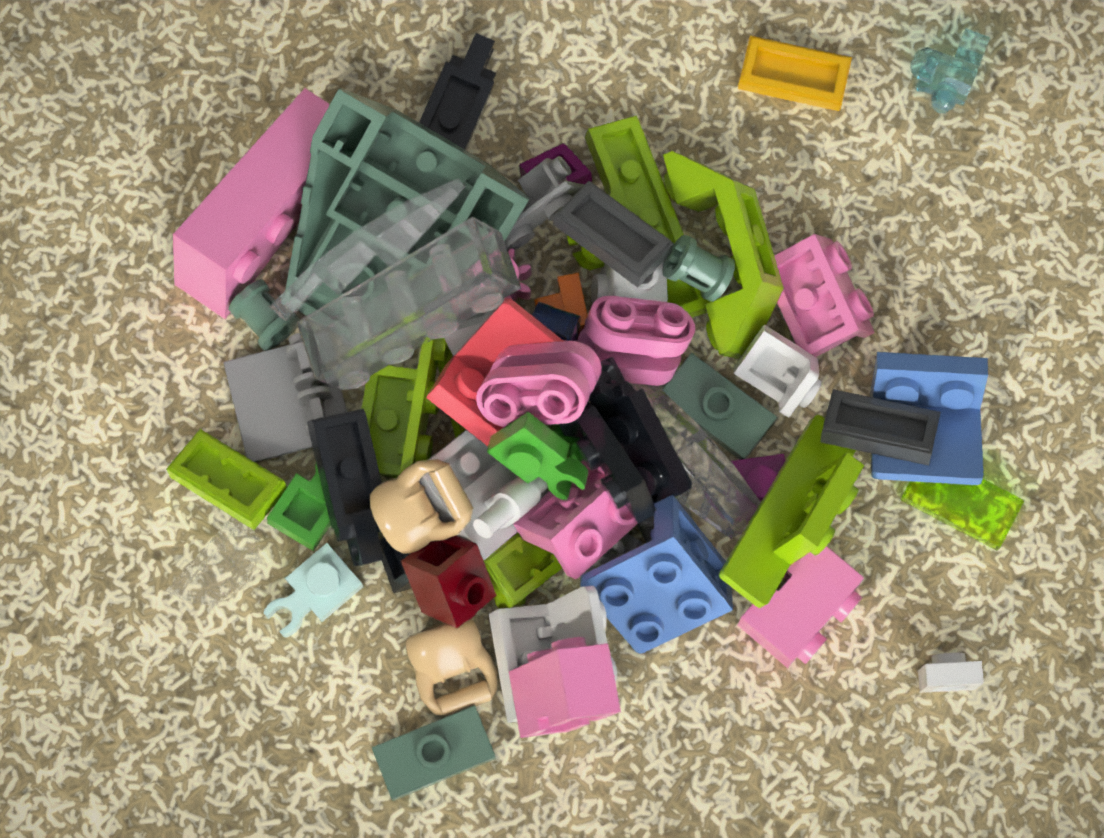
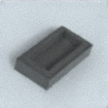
[553,181,674,287]
[820,389,941,466]

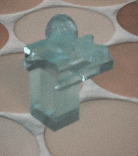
[911,28,990,114]

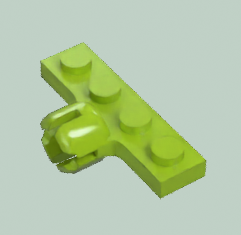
[567,115,709,318]

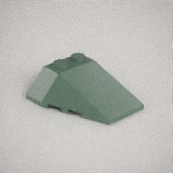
[283,88,530,356]

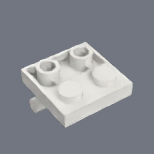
[420,430,549,560]

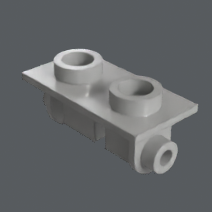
[500,156,584,250]

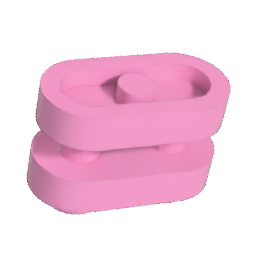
[576,296,695,386]
[476,341,602,427]

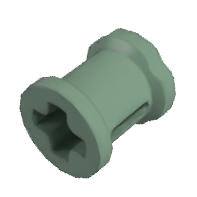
[662,235,735,302]
[228,279,300,351]

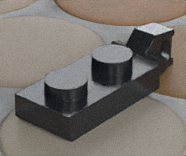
[419,33,496,150]
[589,357,692,504]
[559,401,656,524]
[307,408,384,566]

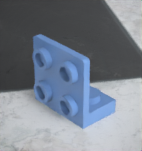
[870,352,988,485]
[580,495,733,654]

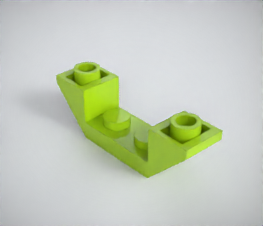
[663,151,784,359]

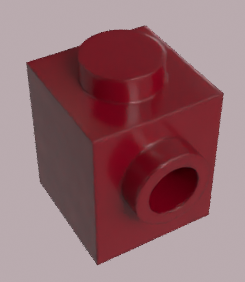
[401,535,497,629]

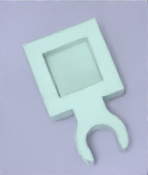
[264,543,364,637]

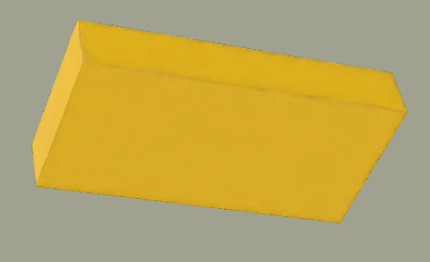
[738,35,852,111]

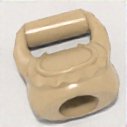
[370,459,474,554]
[406,619,498,718]

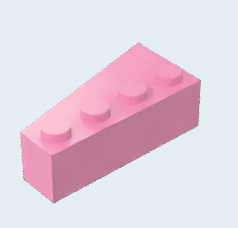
[173,88,330,319]

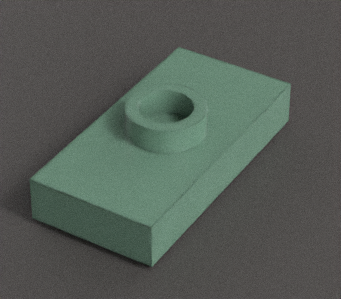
[658,353,777,460]
[371,705,496,801]

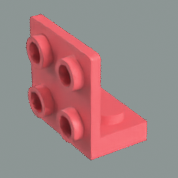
[426,298,563,446]

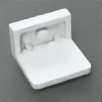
[489,586,617,723]

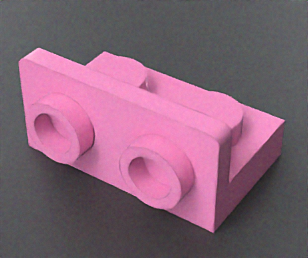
[774,234,874,357]
[513,461,638,579]

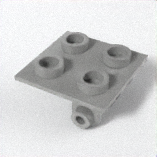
[223,332,347,463]

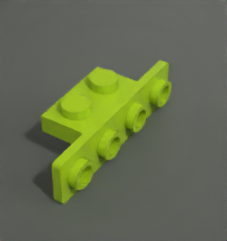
[361,312,449,478]
[719,415,865,608]

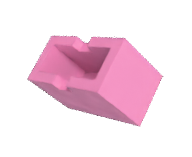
[738,546,864,668]
[509,637,621,738]

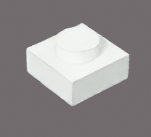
[918,653,984,693]

